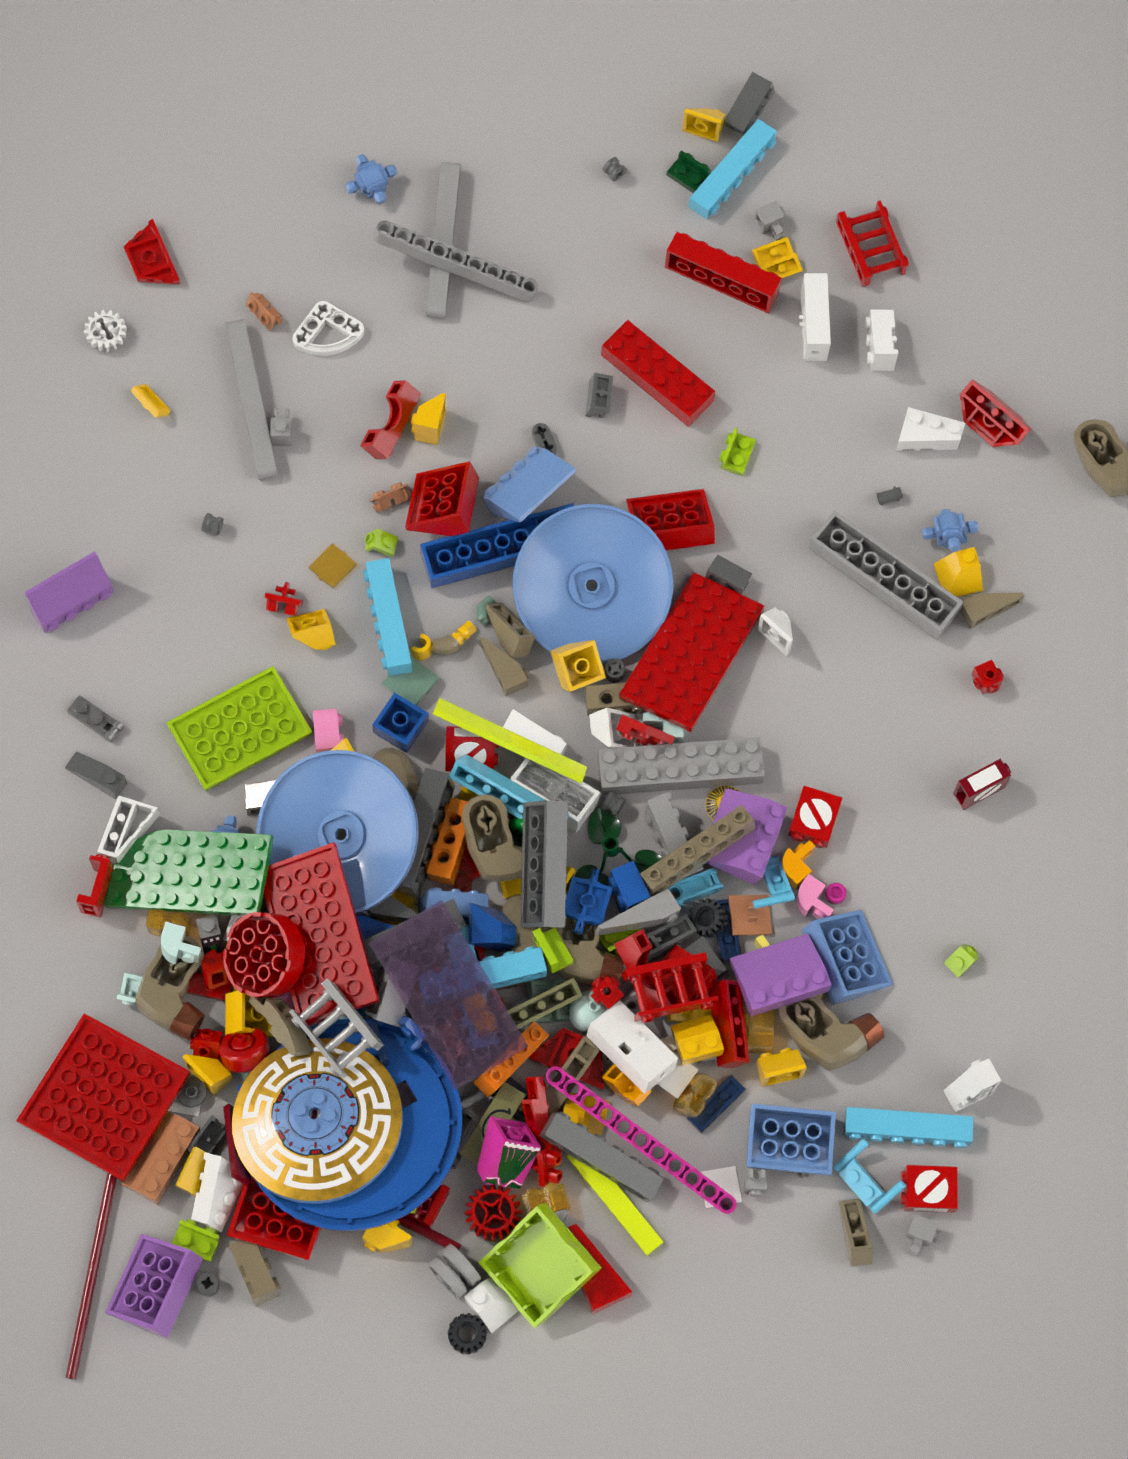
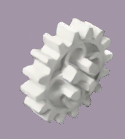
[84,310,127,352]

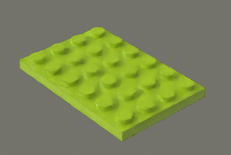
[166,666,313,792]

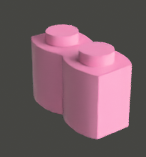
[313,709,344,753]

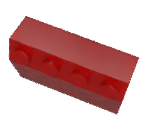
[405,461,479,536]
[626,489,715,551]
[227,1175,322,1261]

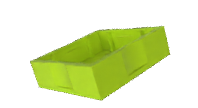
[478,1203,601,1328]

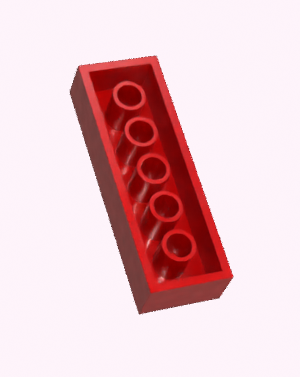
[665,231,782,314]
[601,319,716,427]

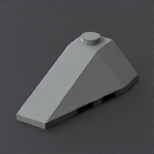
[595,889,681,936]

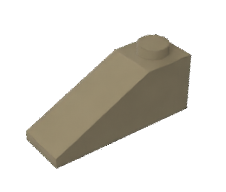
[960,592,1025,629]
[485,602,535,658]
[480,637,529,696]
[839,1198,873,1267]

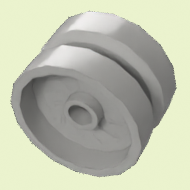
[428,1244,481,1300]

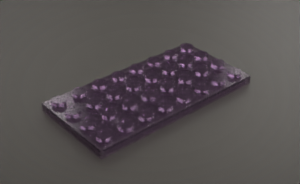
[369,900,528,1090]

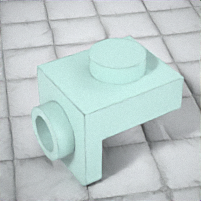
[117,972,143,1005]

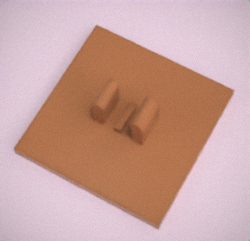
[728,895,773,936]

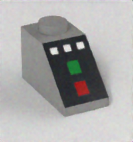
[196,915,225,955]

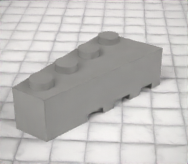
[644,791,704,880]

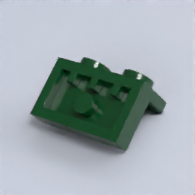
[666,150,712,193]

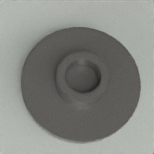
[177,1078,207,1108]

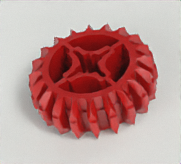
[464,1184,522,1242]

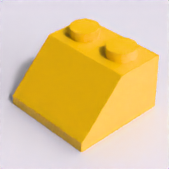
[411,393,447,445]
[550,640,606,692]
[225,991,274,1038]
[670,1015,724,1066]
[756,1048,806,1087]

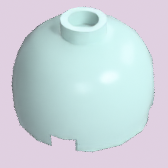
[569,990,610,1032]

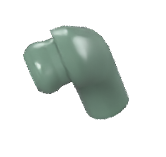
[476,596,495,625]

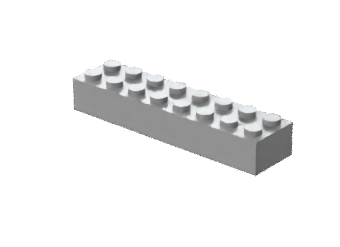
[809,510,964,640]
[597,737,765,795]

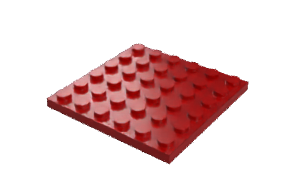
[16,1013,191,1182]

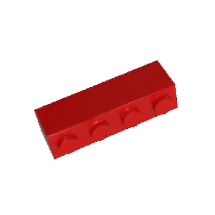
[708,979,750,1069]

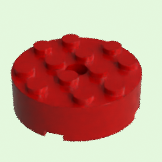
[223,912,305,997]

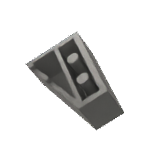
[724,72,775,136]

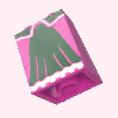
[477,1116,541,1189]

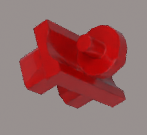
[264,582,303,616]
[531,1143,563,1187]

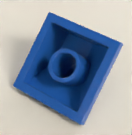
[469,903,517,951]

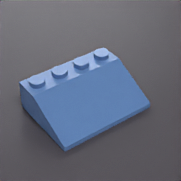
[481,447,577,522]
[801,910,893,1005]
[746,1104,836,1176]

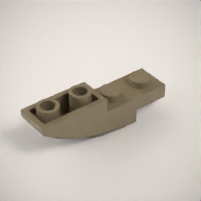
[249,997,311,1056]
[545,1036,600,1117]

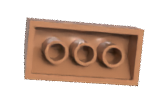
[121,1112,200,1205]

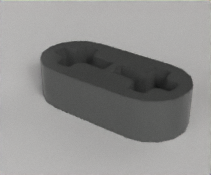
[532,423,557,455]

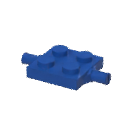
[565,868,613,934]

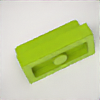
[532,928,574,973]

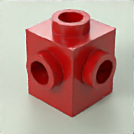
[971,659,1004,695]
[590,976,624,1009]
[190,1028,222,1060]

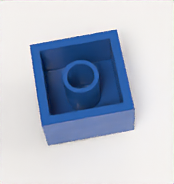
[372,692,429,753]
[608,861,651,913]

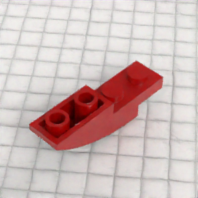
[521,1076,562,1153]

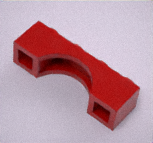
[360,380,421,459]
[614,929,681,1010]

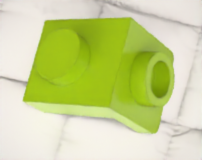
[364,528,398,557]
[944,944,980,978]

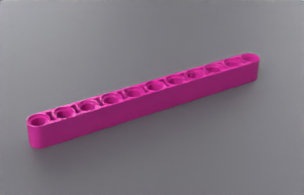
[546,1066,736,1214]

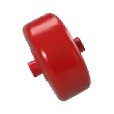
[218,1027,271,1073]

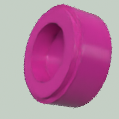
[825,883,846,904]

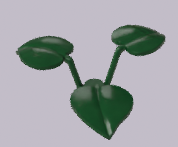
[575,807,663,886]

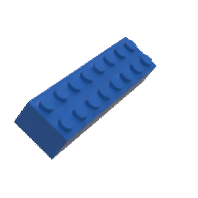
[420,503,574,589]

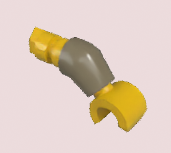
[410,620,477,660]

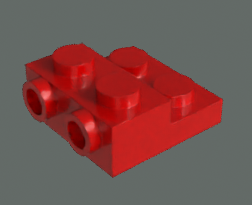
[616,714,675,746]

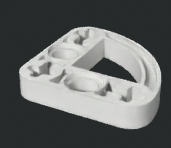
[292,301,364,356]

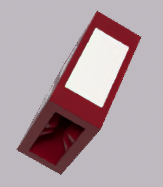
[953,758,1011,810]

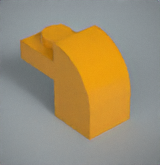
[782,840,815,890]
[602,1064,652,1106]

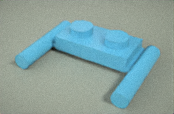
[753,855,795,909]
[833,1138,906,1214]

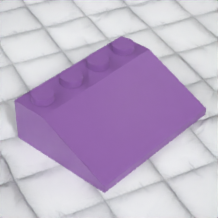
[25,551,114,633]
[706,788,788,885]
[729,933,832,1017]
[105,1234,203,1338]

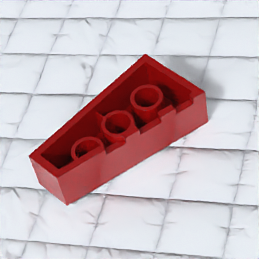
[567,1224,633,1314]

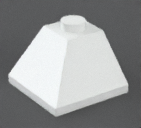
[758,607,793,657]
[589,708,638,748]
[464,1277,519,1334]

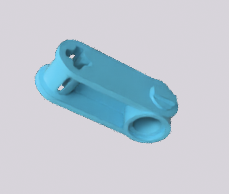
[668,868,724,908]

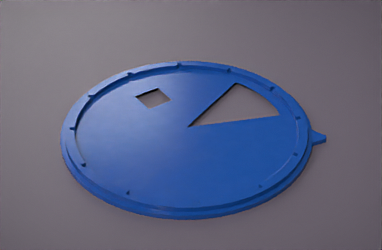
[237,1018,463,1231]

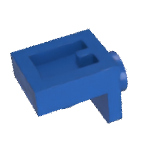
[398,1016,427,1051]

